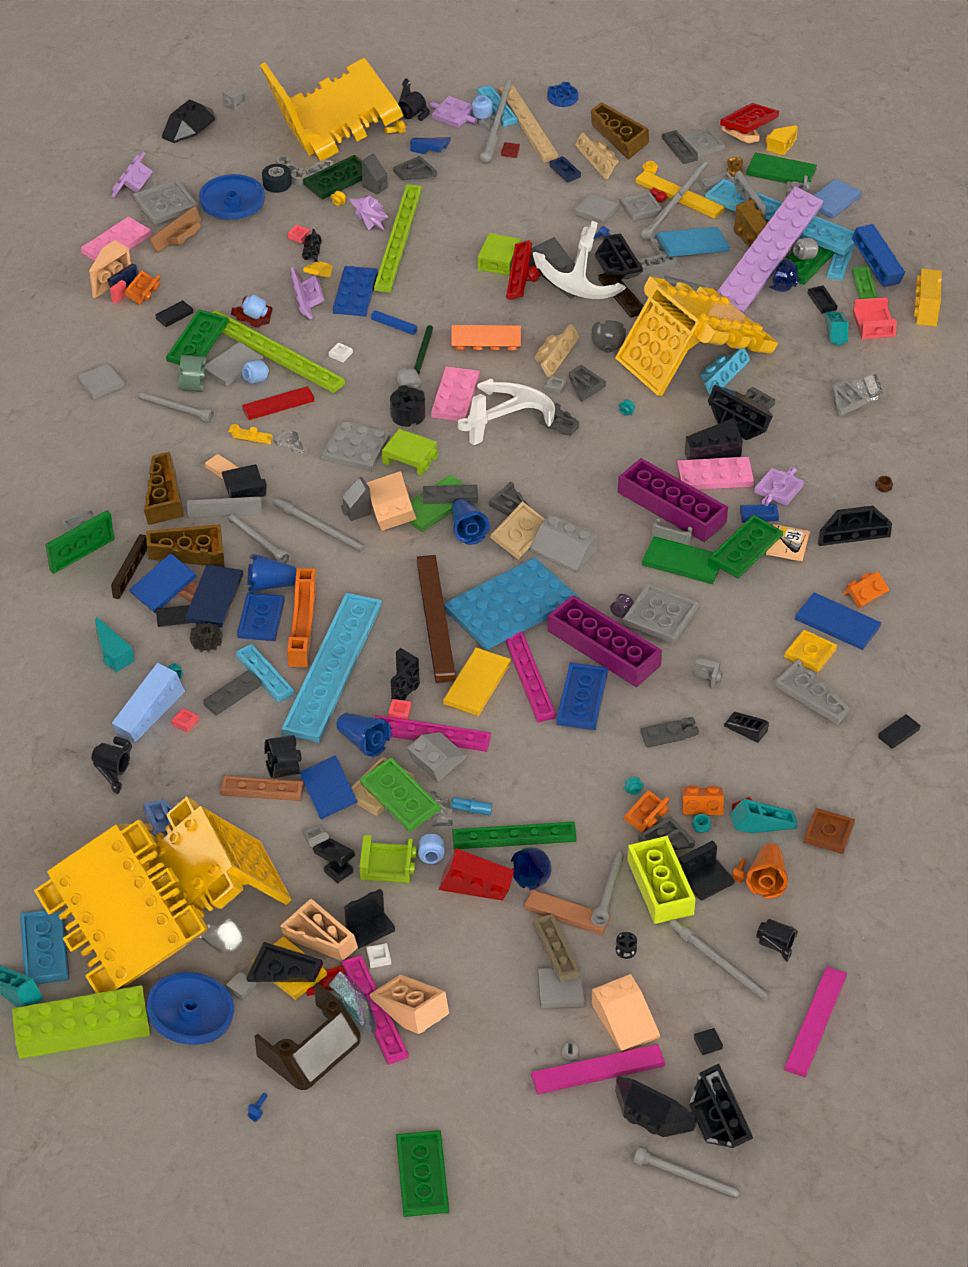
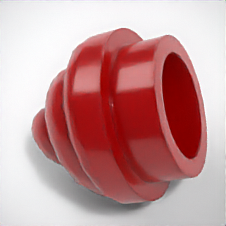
[526,265,541,282]

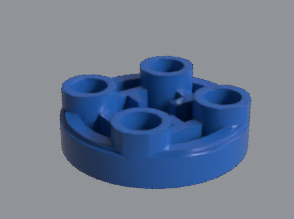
[547,82,578,107]

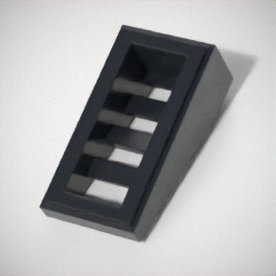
[724,712,769,743]

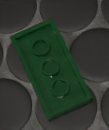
[303,155,362,200]

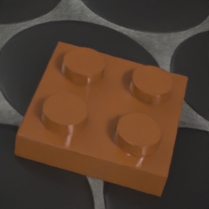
[803,808,855,854]

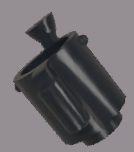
[398,78,430,121]
[91,736,132,794]
[756,919,798,962]

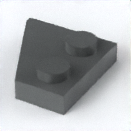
[393,156,437,180]
[569,365,606,402]
[539,403,579,436]
[489,481,529,516]
[638,816,695,850]

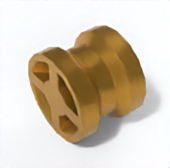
[726,157,743,177]

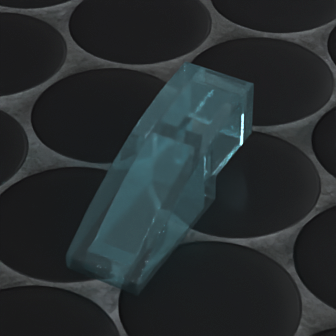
[329,971,376,1033]

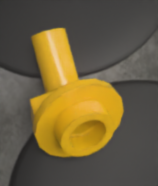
[384,119,407,134]

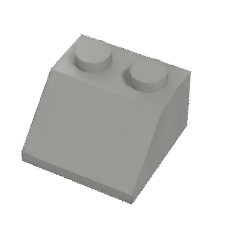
[407,732,467,783]

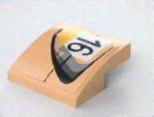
[766,524,810,562]

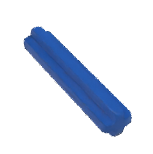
[371,310,417,335]

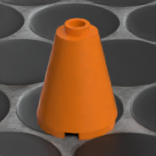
[746,843,788,899]

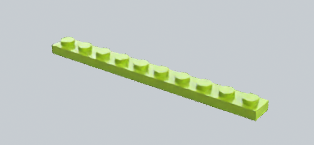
[374,184,422,293]
[212,310,345,393]

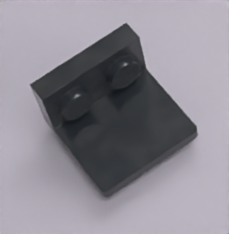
[222,464,267,498]
[391,648,420,701]
[678,840,735,901]
[344,889,395,949]

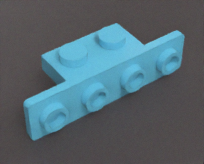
[700,348,750,396]

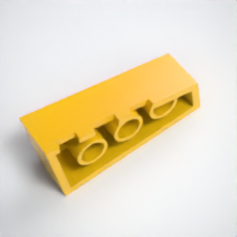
[914,269,942,326]

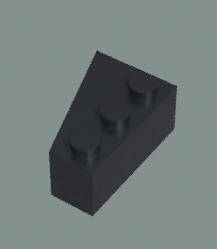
[685,418,743,460]

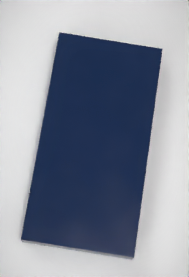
[185,564,243,628]

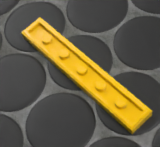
[635,171,725,219]

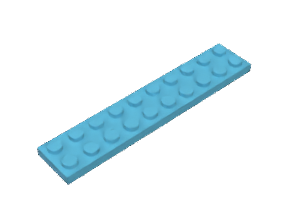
[705,179,855,256]
[282,593,382,743]

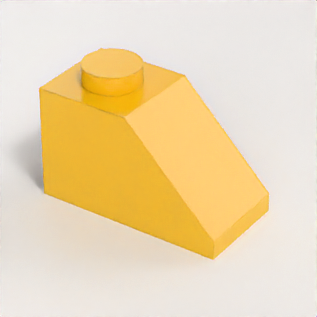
[765,125,798,156]

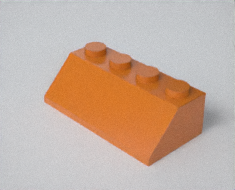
[452,325,521,351]

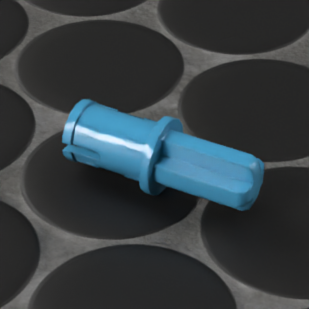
[451,797,492,816]

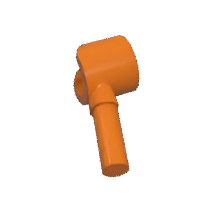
[732,858,746,883]

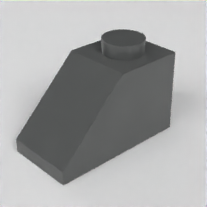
[362,153,388,194]
[341,477,371,521]

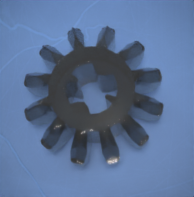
[190,621,223,653]

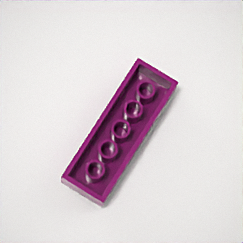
[618,458,728,542]
[548,595,662,687]

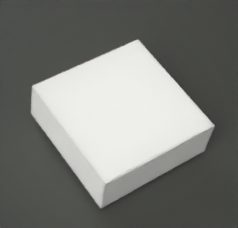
[329,343,353,362]
[366,943,391,968]

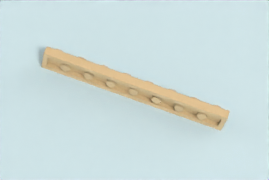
[499,85,558,163]

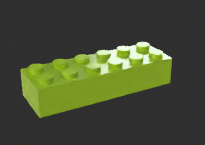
[12,985,150,1059]

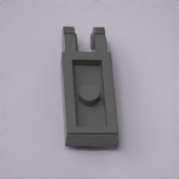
[641,717,699,748]

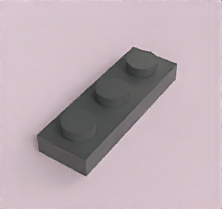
[423,485,478,504]
[203,670,261,716]

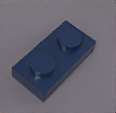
[550,156,581,183]
[107,263,139,288]

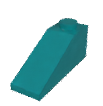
[825,312,849,345]
[95,617,135,672]
[730,799,798,833]
[0,965,44,1008]

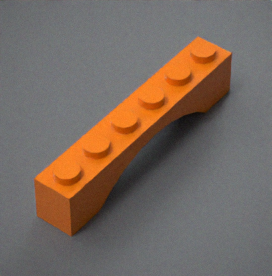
[287,568,317,667]

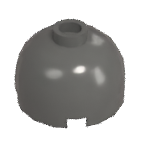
[591,320,626,352]

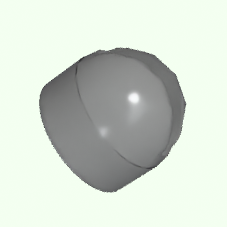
[561,1042,579,1061]

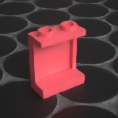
[853,297,897,339]

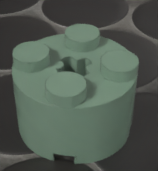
[178,355,206,392]

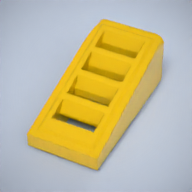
[303,261,333,278]

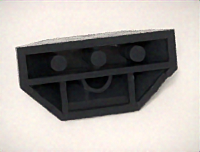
[162,99,215,143]
[595,233,643,279]
[708,385,773,440]
[818,505,892,546]
[689,1064,753,1148]
[615,1076,697,1137]

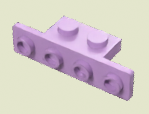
[111,152,153,198]
[291,267,324,320]

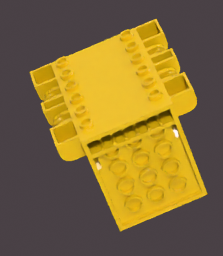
[260,57,403,161]
[615,276,778,396]
[143,796,292,918]
[34,820,209,993]

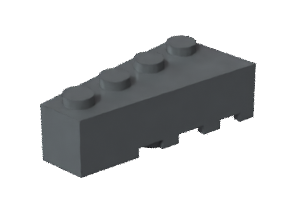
[529,237,576,299]

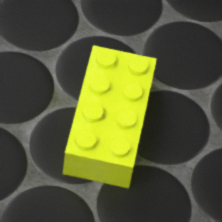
[627,836,696,924]

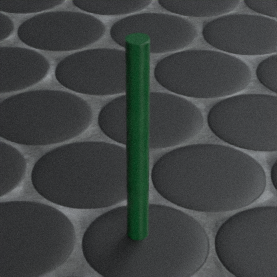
[414,325,433,375]

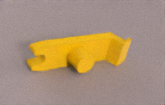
[228,424,273,444]

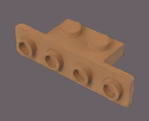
[149,206,202,252]

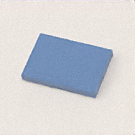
[813,179,862,218]

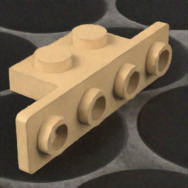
[575,132,619,179]
[534,324,579,378]

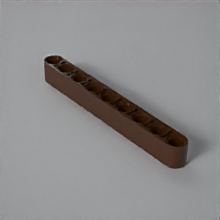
[417,555,455,683]

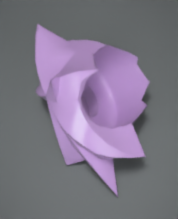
[349,195,388,231]

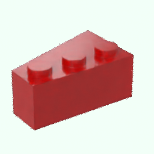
[438,848,514,901]

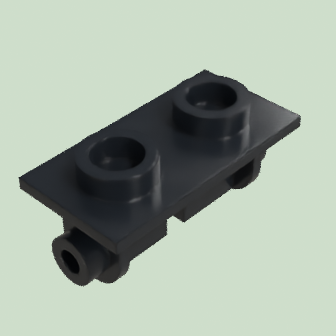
[302,229,322,262]

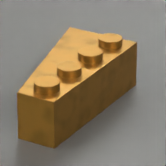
[591,102,649,160]
[144,451,184,525]
[146,524,225,567]

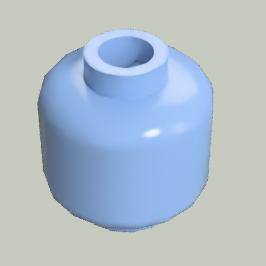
[472,95,493,120]
[241,294,268,320]
[242,360,269,384]
[417,833,445,864]

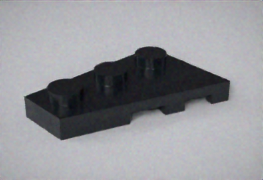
[246,942,323,982]

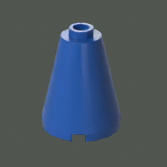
[452,499,490,545]
[247,554,297,591]
[337,713,391,757]

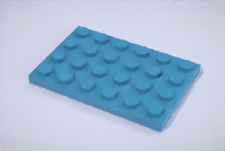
[444,557,579,650]

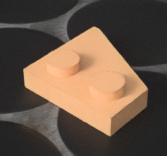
[722,126,759,143]

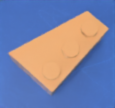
[280,899,358,961]

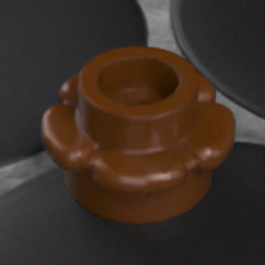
[875,476,893,492]

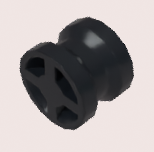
[616,932,637,959]

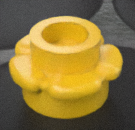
[642,161,658,174]
[331,191,346,206]

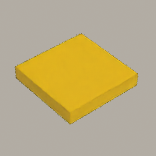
[784,630,837,673]

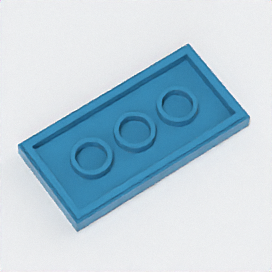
[657,227,730,257]
[20,910,69,984]

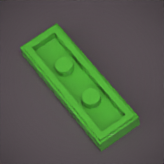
[852,266,878,299]

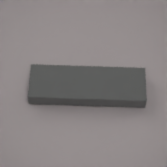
[662,130,698,164]

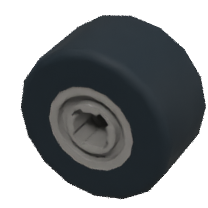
[262,164,292,193]

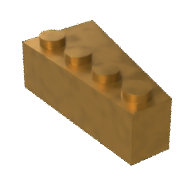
[733,199,787,263]

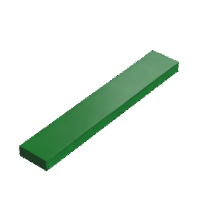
[452,821,577,850]

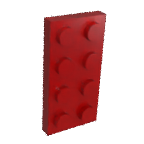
[720,103,779,134]

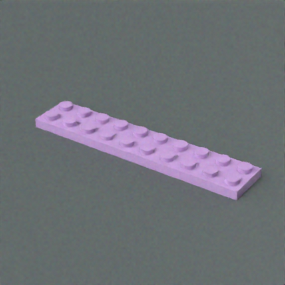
[717,186,824,314]

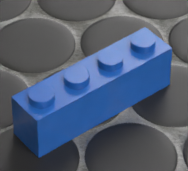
[852,224,905,287]

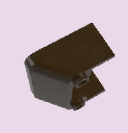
[254,983,361,1090]

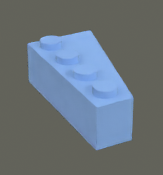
[112,663,185,742]

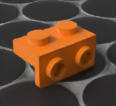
[124,270,161,305]
[843,571,890,608]
[682,785,724,815]
[623,790,670,833]

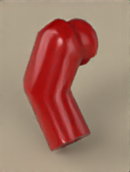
[650,187,667,202]

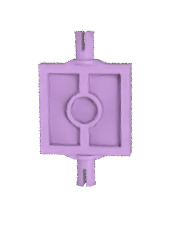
[430,96,478,128]
[754,466,804,506]

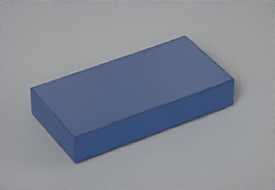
[740,504,779,523]

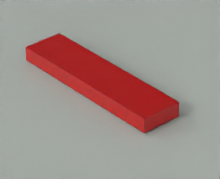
[506,240,532,300]
[242,386,314,420]

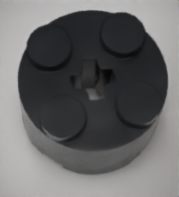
[390,385,426,427]
[264,735,302,778]

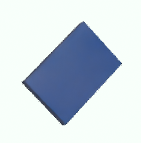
[129,554,196,613]
[237,593,285,641]
[300,755,357,819]

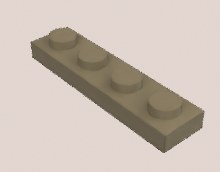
[533,914,580,982]

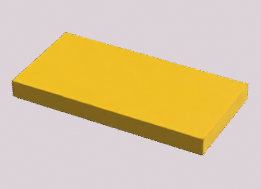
[443,648,511,716]

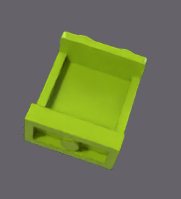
[478,233,521,276]
[382,429,439,476]
[359,835,417,883]

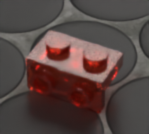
[231,296,273,327]

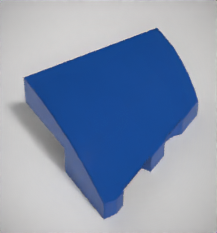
[410,137,451,154]

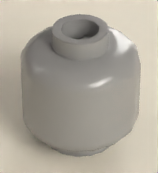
[793,238,819,260]
[396,367,422,390]

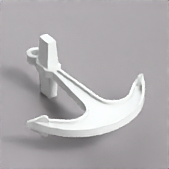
[533,221,626,299]
[458,378,555,445]

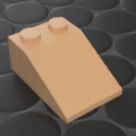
[89,240,131,298]
[367,471,416,531]
[370,974,449,1034]
[591,974,660,1052]

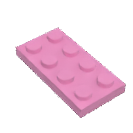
[81,217,152,261]
[431,366,480,421]
[677,457,754,490]

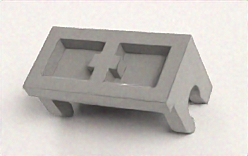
[652,518,693,545]

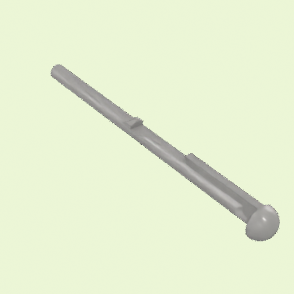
[480,79,512,163]
[641,161,708,240]

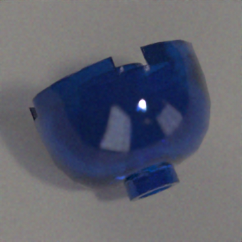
[769,257,800,292]
[511,847,552,890]

